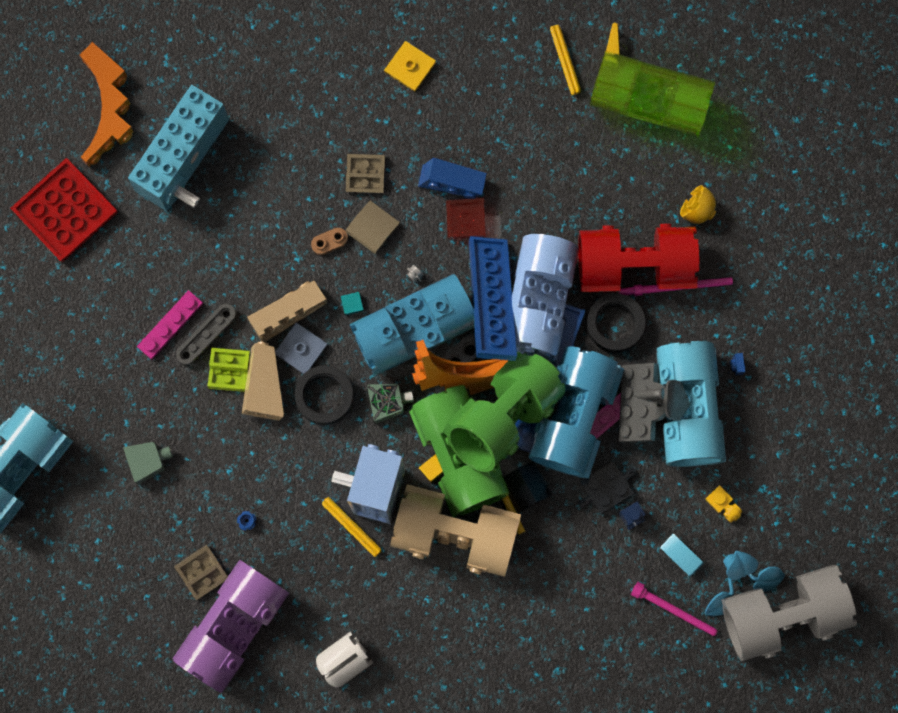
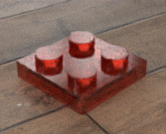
[446,198,486,239]

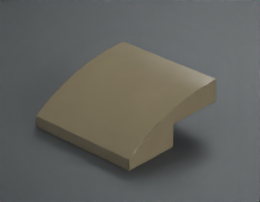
[346,154,385,193]
[345,201,400,254]
[174,544,228,600]

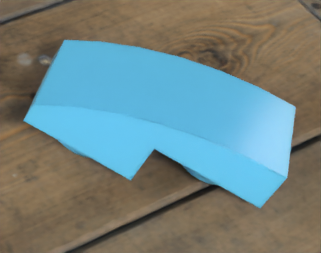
[660,533,704,577]

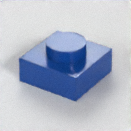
[730,353,745,376]

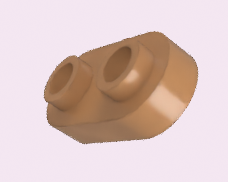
[311,228,348,255]

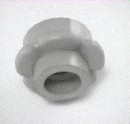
[407,265,424,282]

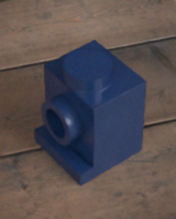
[619,502,646,530]

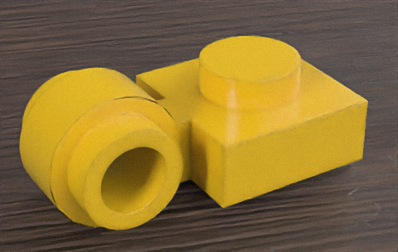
[705,485,742,523]

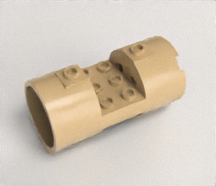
[390,484,521,577]

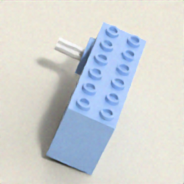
[332,444,405,524]

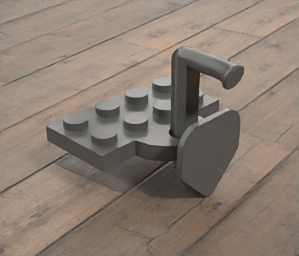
[619,363,690,443]

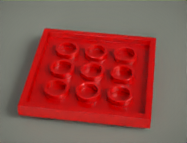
[10,158,118,263]

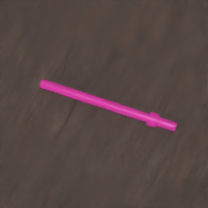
[618,277,733,296]

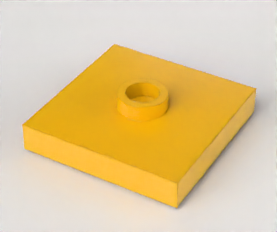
[384,41,436,92]

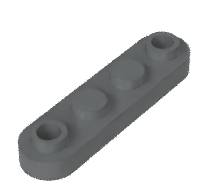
[176,304,236,365]

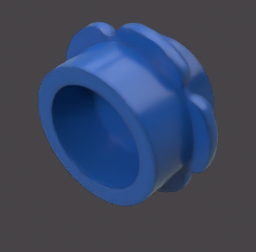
[237,511,256,530]

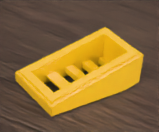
[604,23,620,66]

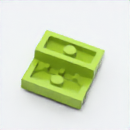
[207,348,250,392]

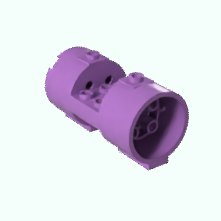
[173,560,289,693]

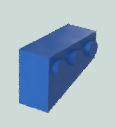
[418,158,487,199]

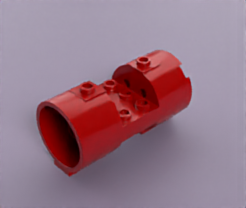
[578,224,699,292]

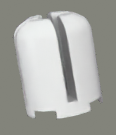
[316,631,373,687]

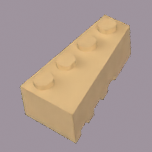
[247,281,327,342]

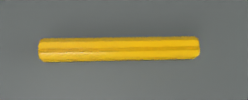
[550,25,581,95]
[322,497,382,557]

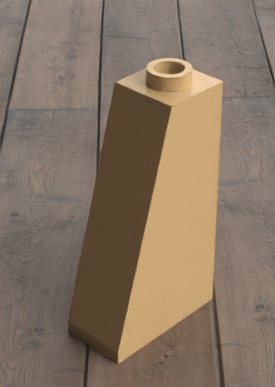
[242,342,284,421]

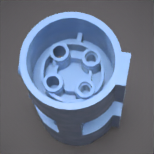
[512,234,579,362]

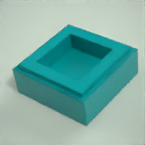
[341,292,363,315]

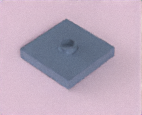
[275,323,328,374]

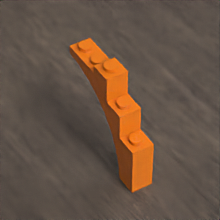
[80,42,133,167]
[412,340,508,395]

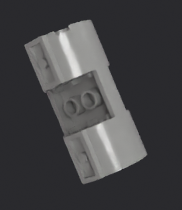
[721,565,857,661]

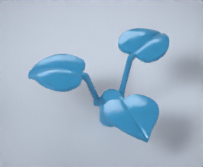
[705,550,785,616]

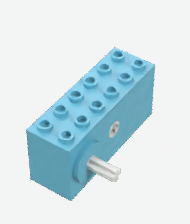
[128,84,229,211]

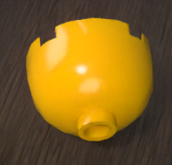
[680,185,716,224]

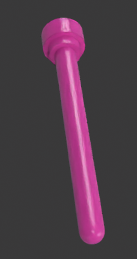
[630,582,718,636]

